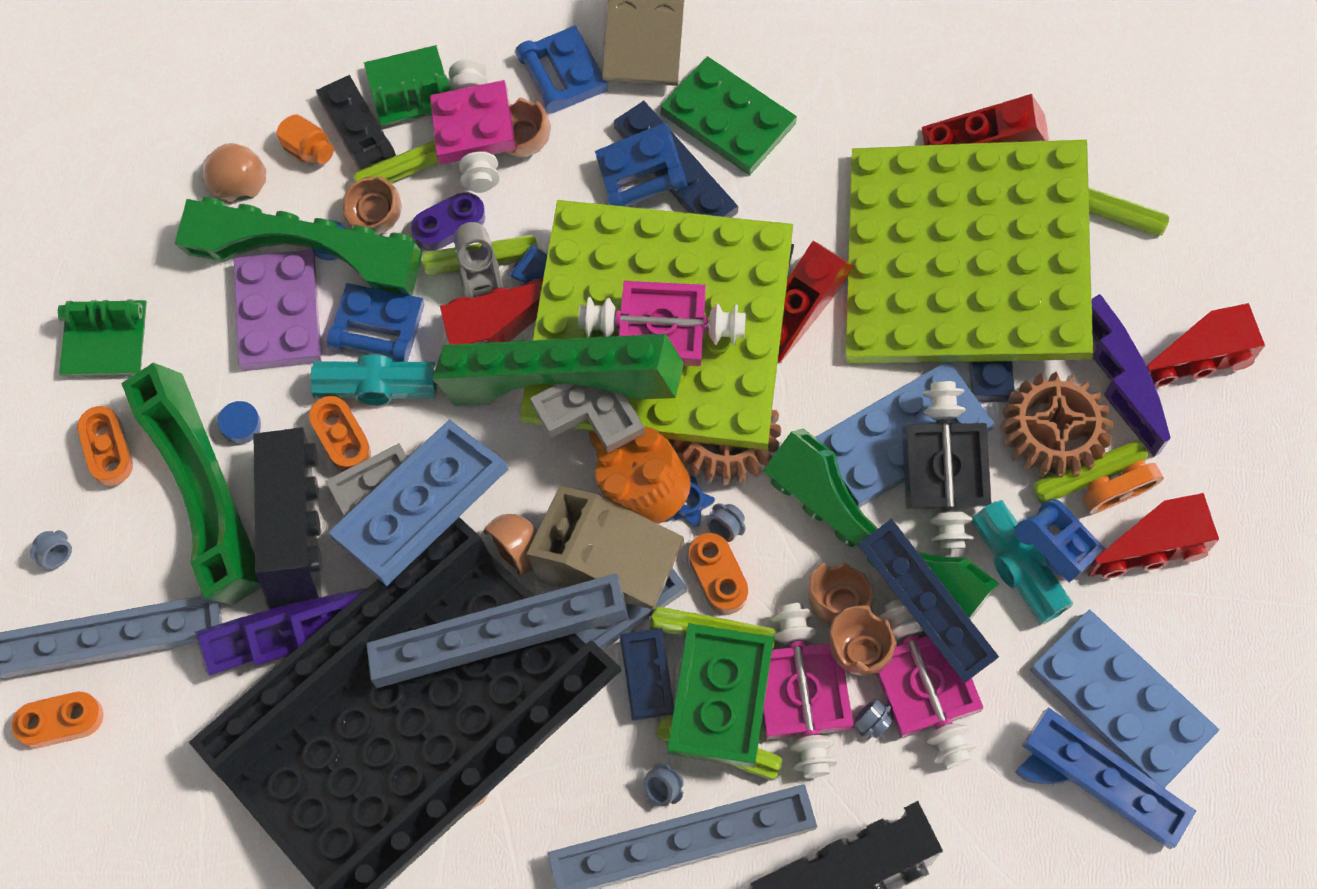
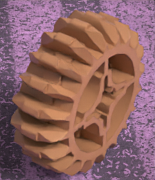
[1000,371,1113,479]
[673,410,782,486]

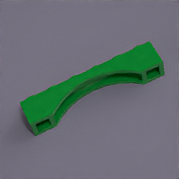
[175,197,423,296]
[432,334,684,406]
[121,362,261,605]
[763,428,1000,619]

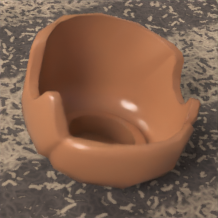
[505,98,551,157]
[202,143,266,202]
[343,176,402,235]
[483,514,537,576]
[808,562,873,624]
[829,605,896,676]

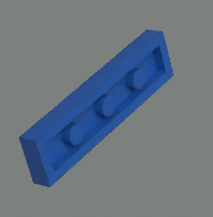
[1022,708,1197,849]

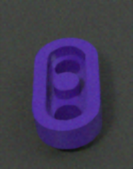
[411,192,486,251]

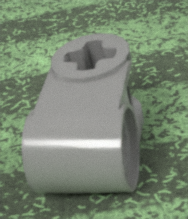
[454,222,504,299]

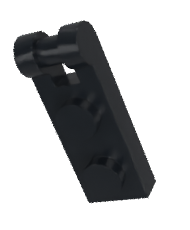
[315,74,396,171]

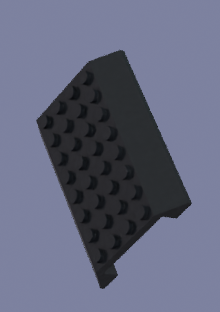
[188,517,622,889]

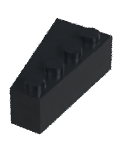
[253,427,322,609]
[748,801,943,889]

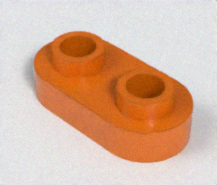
[309,396,371,471]
[77,406,133,486]
[1082,460,1164,514]
[689,533,748,614]
[12,691,103,748]

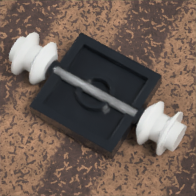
[902,381,992,550]

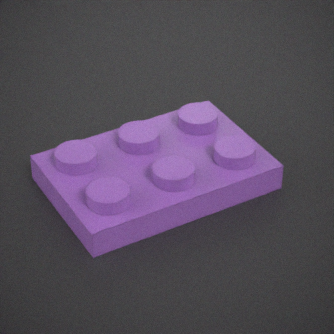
[234,249,322,371]

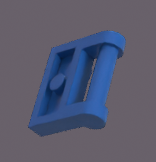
[515,26,608,113]
[595,123,688,207]
[327,283,424,362]
[1015,499,1106,583]

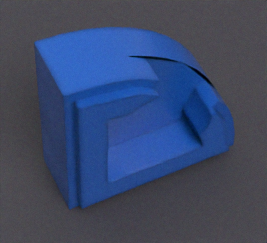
[508,243,547,283]
[1015,754,1069,784]

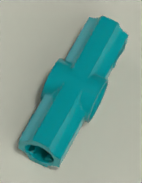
[310,354,437,406]
[971,500,1074,625]

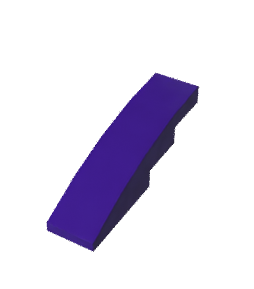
[1092,294,1171,457]
[195,588,367,676]

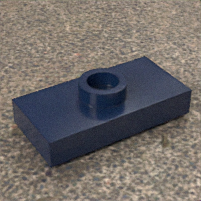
[620,628,674,721]

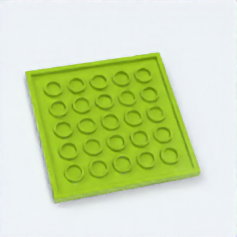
[846,139,1093,364]
[520,200,794,450]

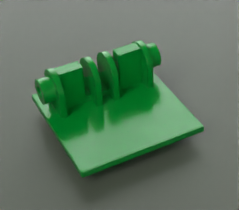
[364,45,450,126]
[57,299,147,376]

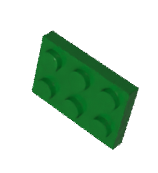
[660,56,797,175]
[667,623,774,768]

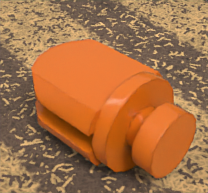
[276,114,334,164]

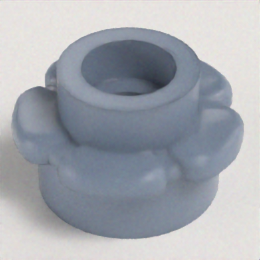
[707,503,746,542]
[30,530,72,569]
[853,698,892,739]
[643,763,684,806]

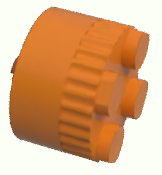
[595,427,690,524]

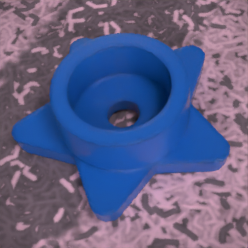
[667,476,715,527]

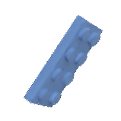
[815,362,995,508]
[328,419,508,586]
[1030,609,1220,788]

